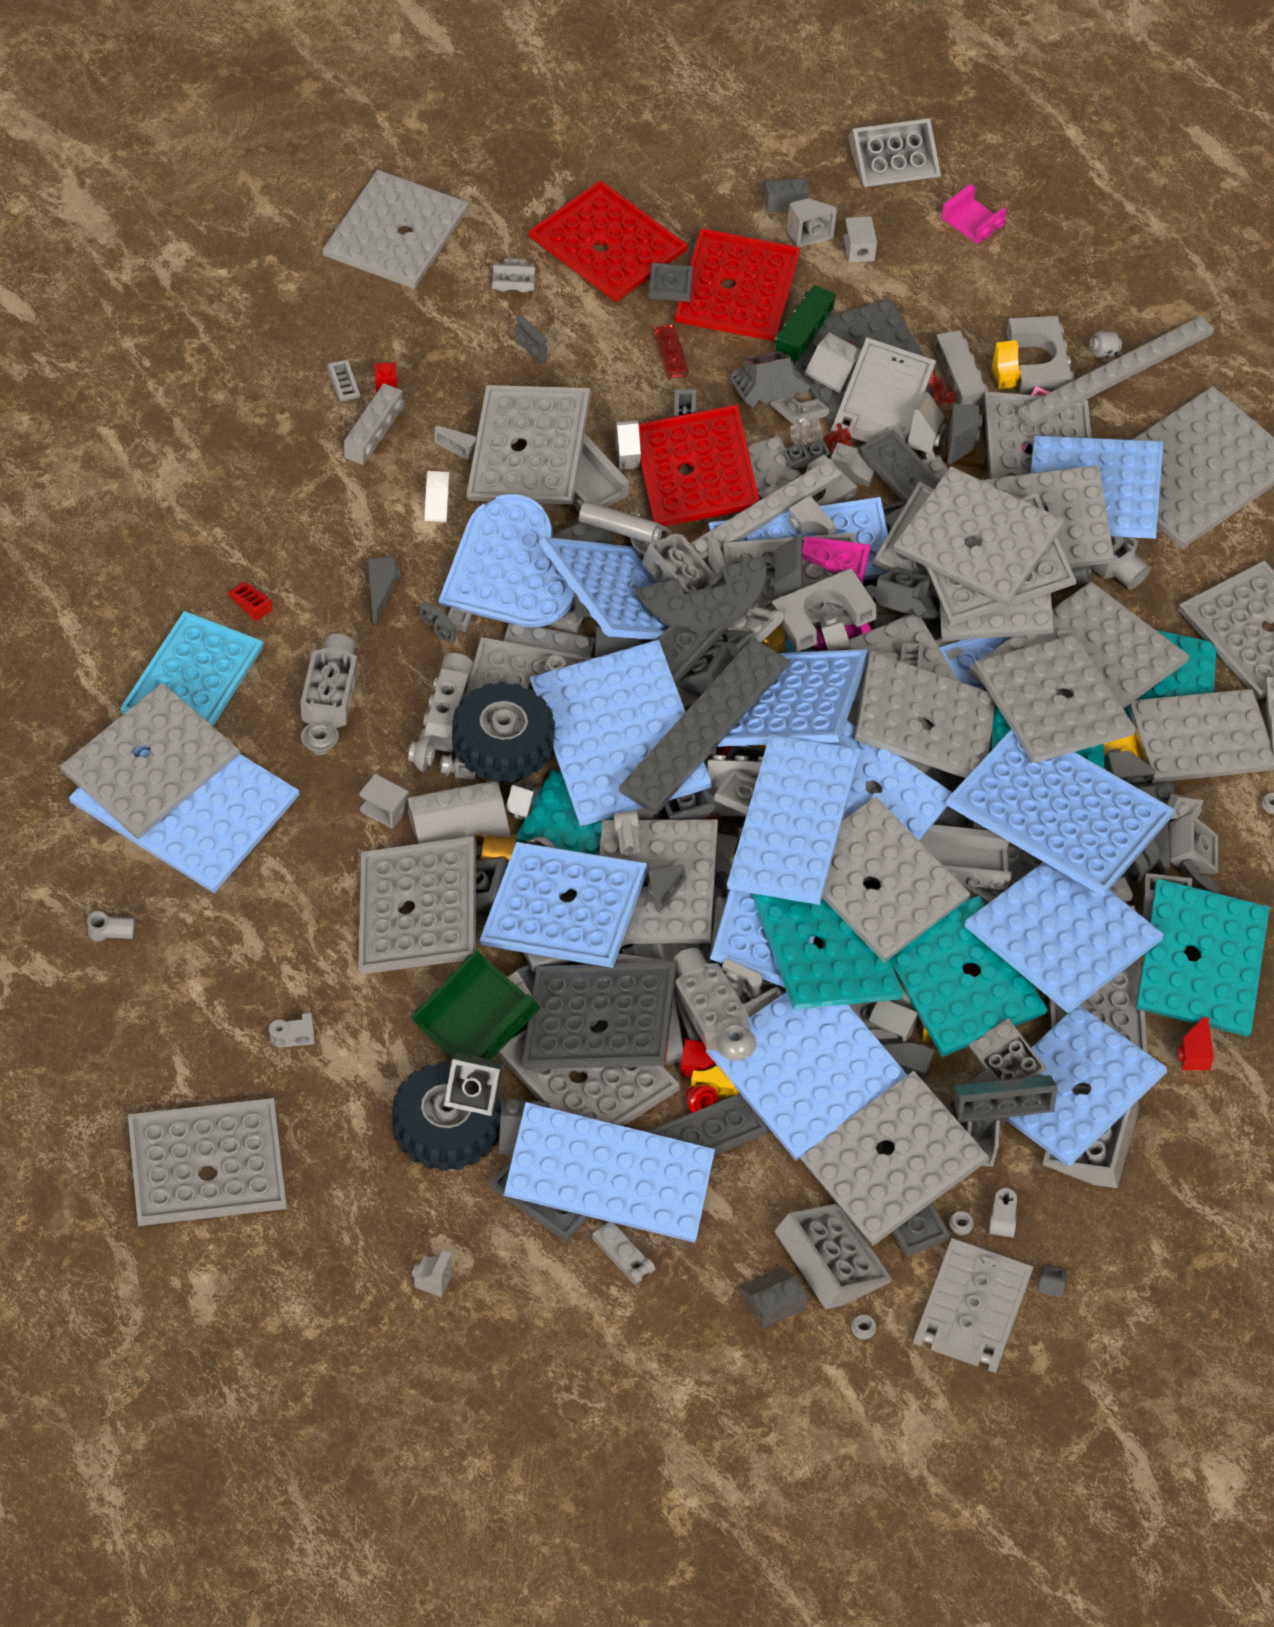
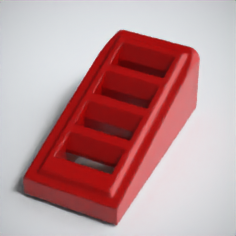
[228,581,273,622]

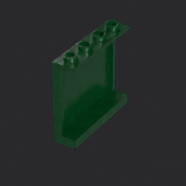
[411,949,540,1060]

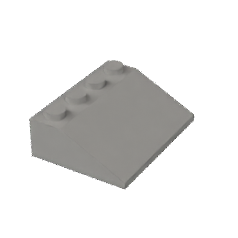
[848,118,941,188]
[408,781,511,858]
[1043,1085,1139,1188]
[775,1204,892,1309]

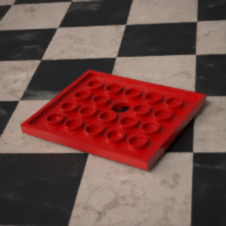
[529,180,688,302]
[674,228,801,342]
[638,404,760,526]

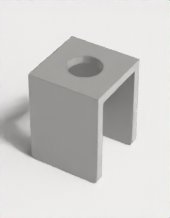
[843,217,877,263]
[359,774,409,829]
[868,1001,918,1045]
[965,1120,1000,1167]

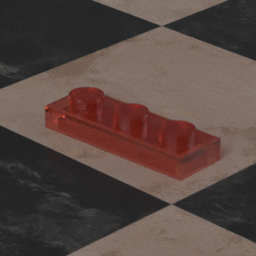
[654,325,689,379]

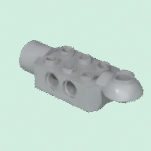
[630,534,716,595]
[1091,536,1150,590]
[301,634,358,755]
[408,653,473,773]
[672,948,757,1061]

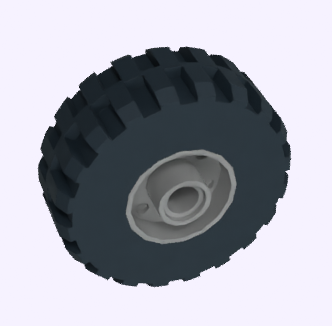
[452,682,555,782]
[392,1062,501,1171]

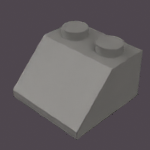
[787,198,837,247]
[805,333,862,393]
[907,391,946,453]
[1169,814,1218,874]

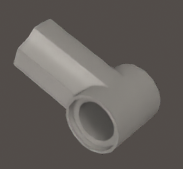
[614,810,640,857]
[87,911,134,941]

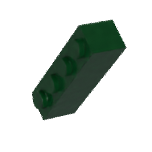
[774,285,836,362]

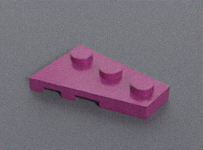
[802,536,871,584]

